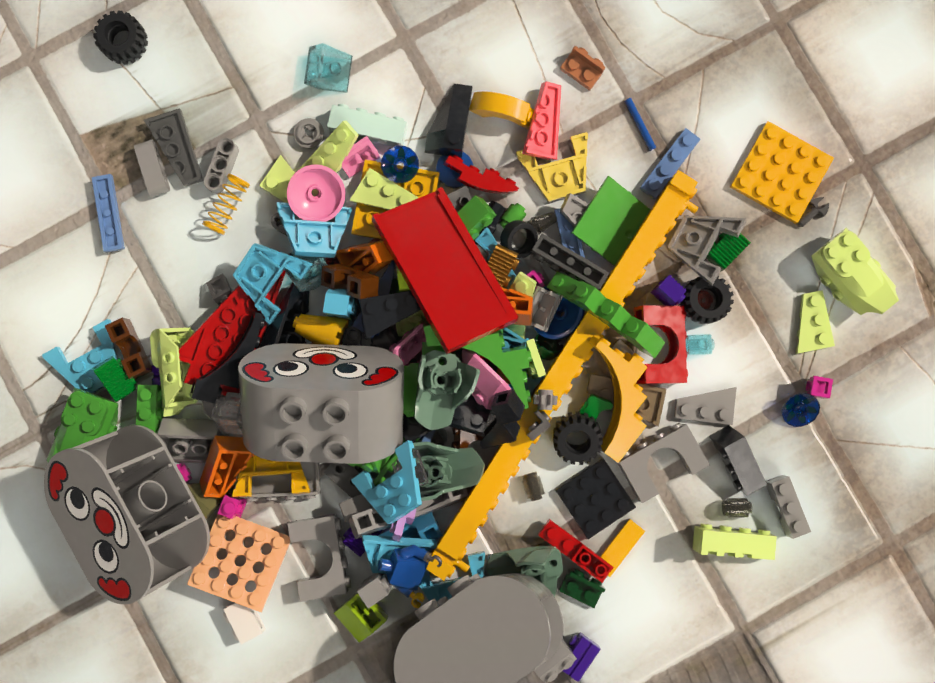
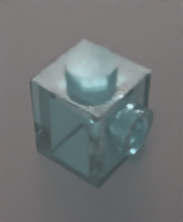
[686,334,715,355]

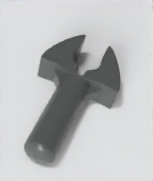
[798,197,829,227]

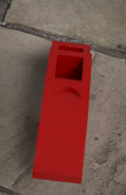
[443,155,519,194]
[538,519,614,583]

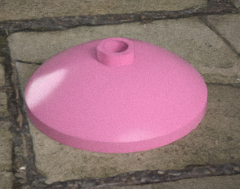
[287,164,345,222]

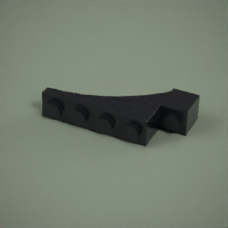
[190,312,265,404]

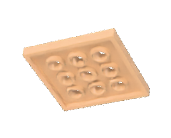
[187,514,290,613]

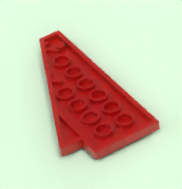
[179,249,291,400]

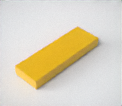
[600,519,645,577]

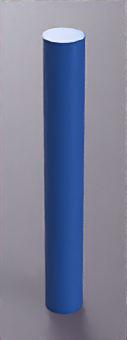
[624,98,656,151]

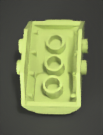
[811,227,899,315]
[150,327,198,417]

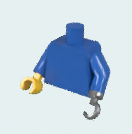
[378,545,442,608]

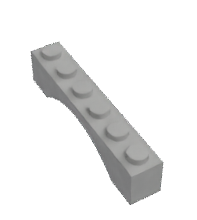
[348,488,469,539]

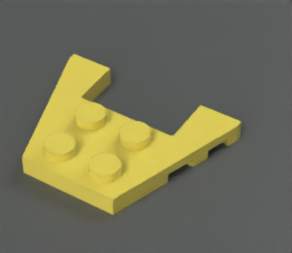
[516,132,588,202]

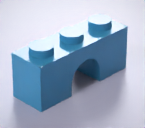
[379,512,443,540]

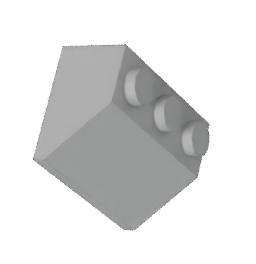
[157,418,223,463]

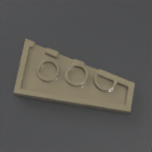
[586,373,667,427]

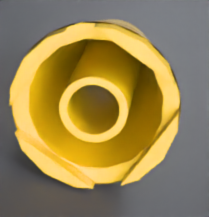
[293,314,349,345]

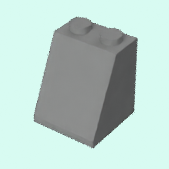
[534,638,577,683]

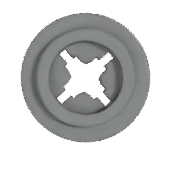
[294,118,324,149]

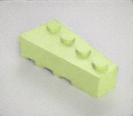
[692,523,777,560]

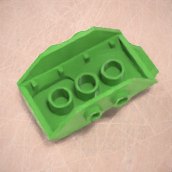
[46,387,118,463]

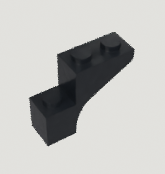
[480,389,525,449]

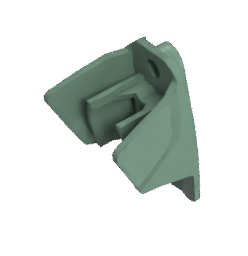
[414,350,480,430]
[412,442,485,501]
[486,546,563,597]

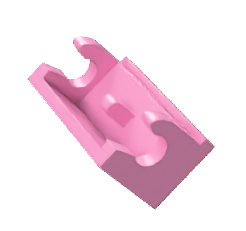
[342,136,380,179]

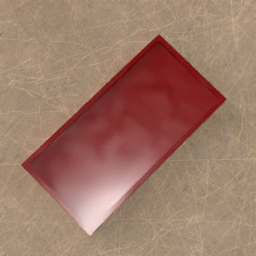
[372,187,519,354]

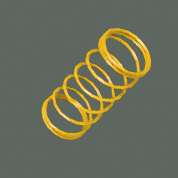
[202,174,250,235]

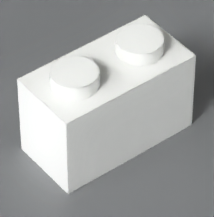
[223,603,266,645]

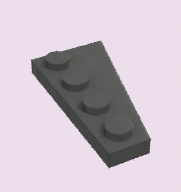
[144,108,204,187]

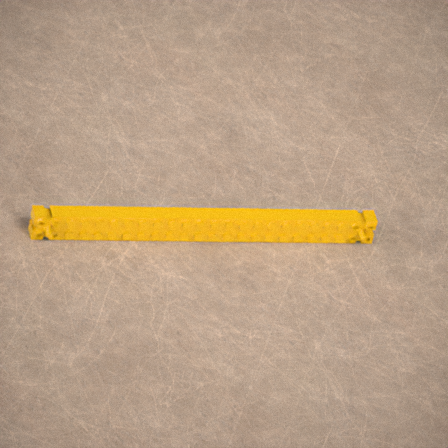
[426,170,698,581]

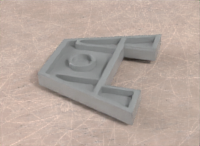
[667,215,747,286]

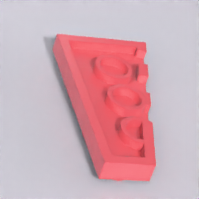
[522,81,561,161]

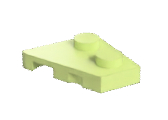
[526,338,546,379]

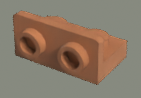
[560,46,605,91]

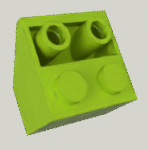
[334,592,388,643]

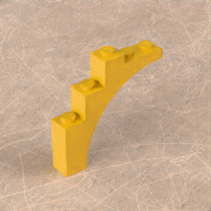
[589,336,647,463]

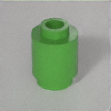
[499,203,526,228]

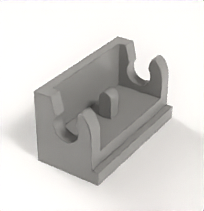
[531,286,562,332]

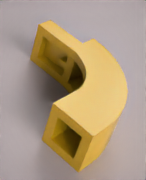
[469,91,534,130]

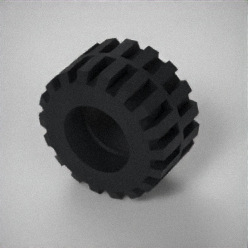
[93,10,148,65]
[681,276,734,324]
[553,411,603,465]

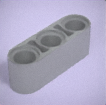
[204,138,239,194]
[134,139,170,197]

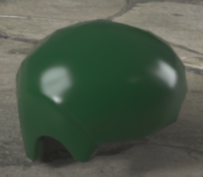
[534,334,563,360]

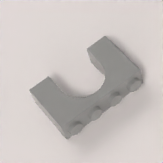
[617,423,710,503]
[287,514,351,602]

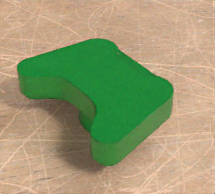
[579,394,613,422]

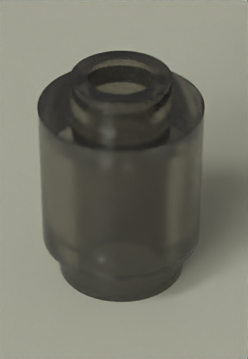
[522,471,545,501]
[722,498,752,518]

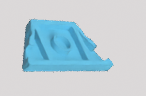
[362,535,437,574]

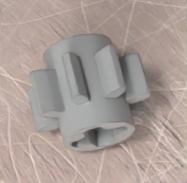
[533,389,558,410]

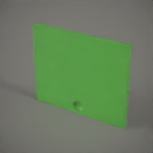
[571,176,651,266]

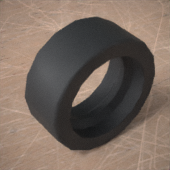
[500,220,538,259]

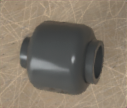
[370,327,400,350]

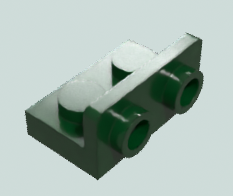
[559,568,606,608]

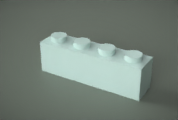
[327,104,407,148]

